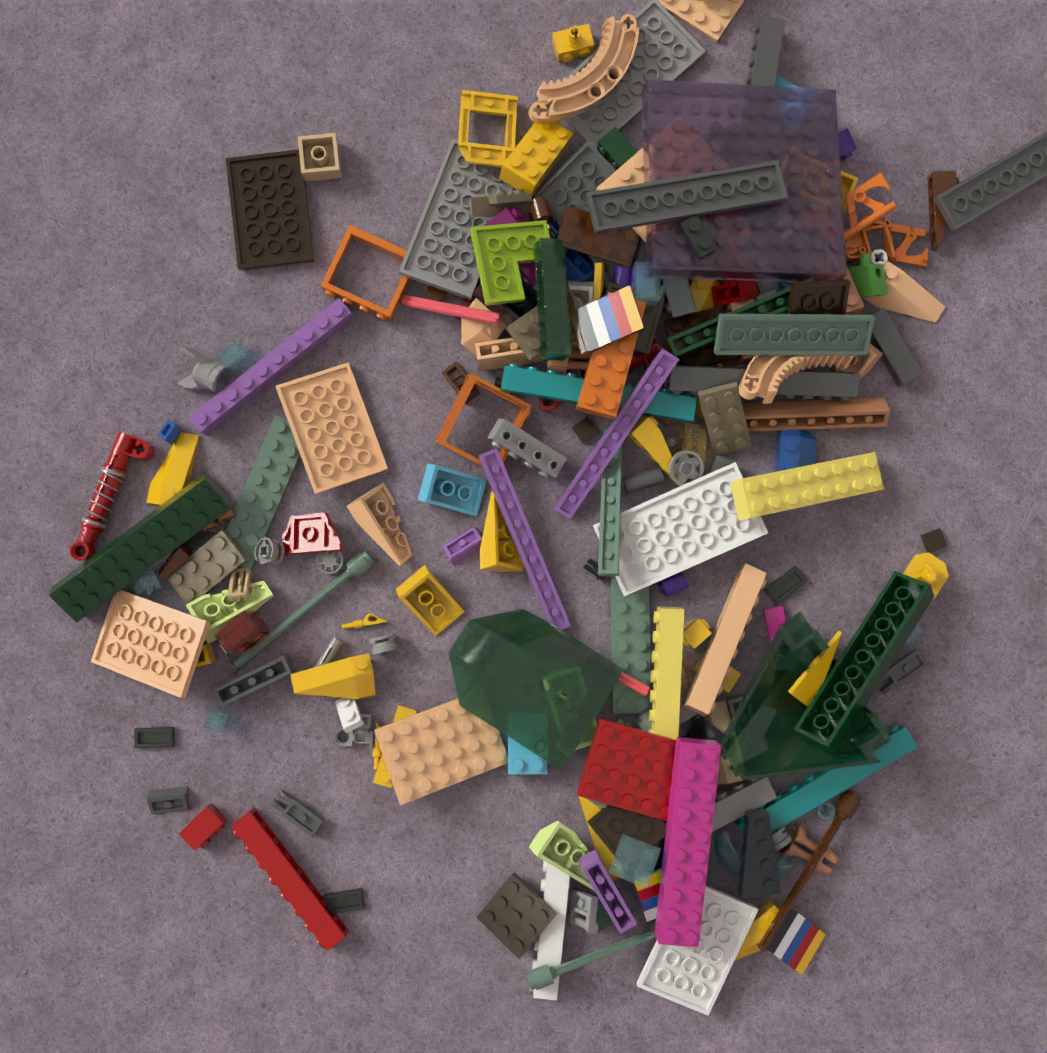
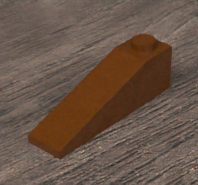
[927,171,959,251]

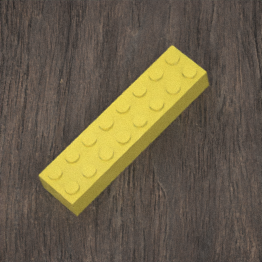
[730,452,884,521]

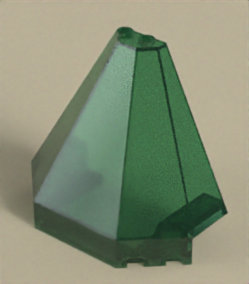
[719,612,891,780]

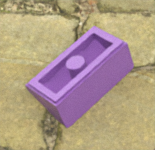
[442,526,482,566]

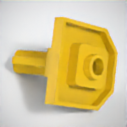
[903,553,949,600]

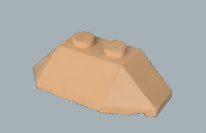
[461,298,506,356]

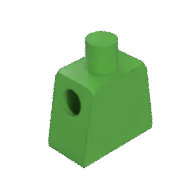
[848,253,888,298]

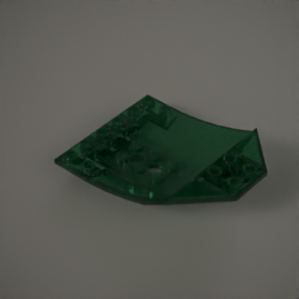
[449,609,623,771]

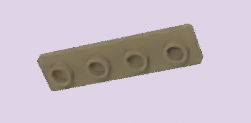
[470,189,536,217]

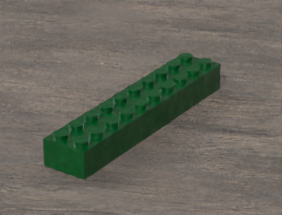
[49,472,232,623]
[794,571,934,756]

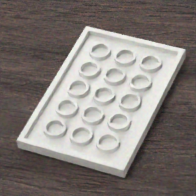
[636,885,759,1016]

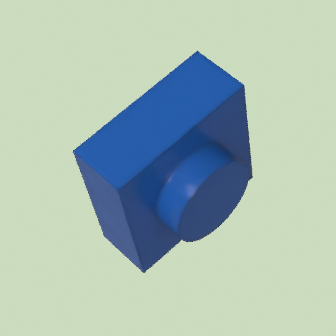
[158,419,182,444]

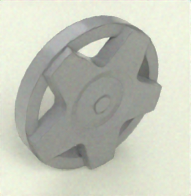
[668,450,704,486]

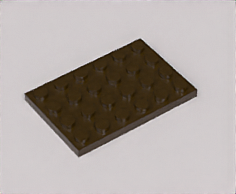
[226,149,314,271]

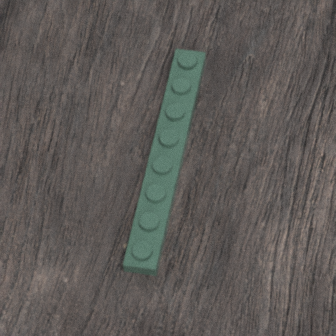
[598,428,623,576]

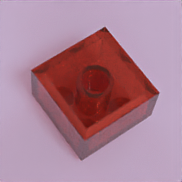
[214,611,270,655]

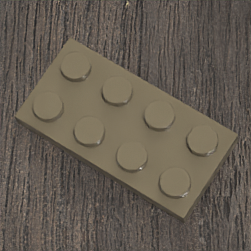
[506,290,581,360]
[698,382,752,456]
[166,529,248,604]

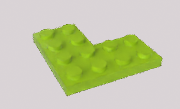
[470,220,554,306]

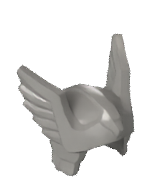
[178,346,227,393]

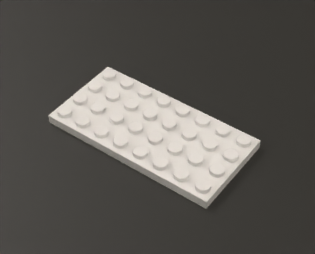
[593,462,768,597]

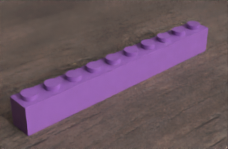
[188,298,354,435]

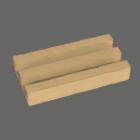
[227,567,252,601]

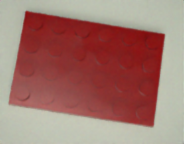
[576,718,676,821]

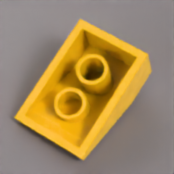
[396,565,465,636]

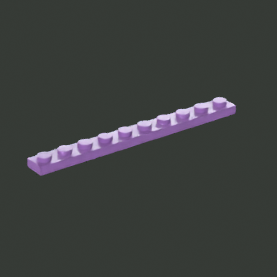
[554,348,679,519]
[478,448,571,634]

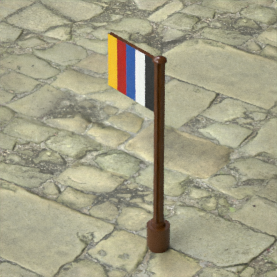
[530,197,645,359]
[757,790,861,975]

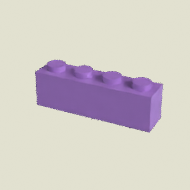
[578,849,637,934]

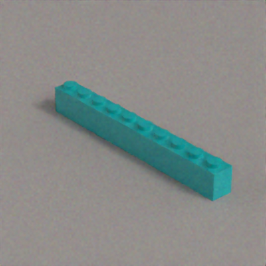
[501,363,697,423]
[735,724,917,836]

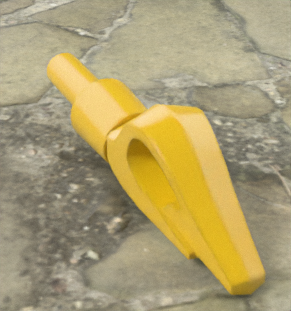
[341,613,388,629]
[373,722,381,769]

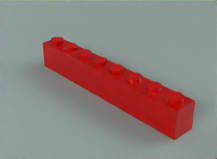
[231,807,349,951]

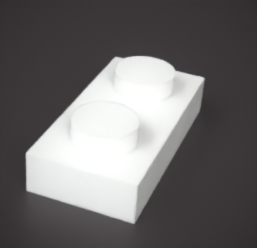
[335,698,364,733]

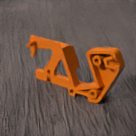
[801,173,897,247]
[842,216,929,267]

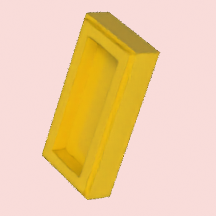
[593,262,605,302]

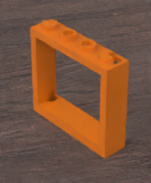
[321,225,411,321]
[434,373,532,468]

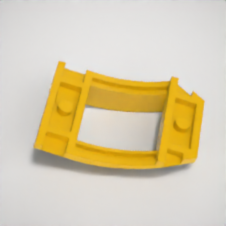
[458,90,518,168]

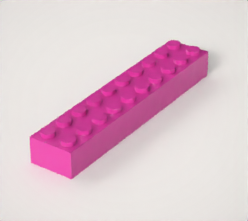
[654,737,721,947]

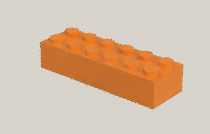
[575,292,646,420]

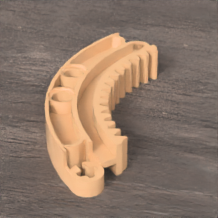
[528,14,639,122]
[738,355,855,404]

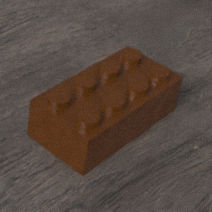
[555,206,640,267]

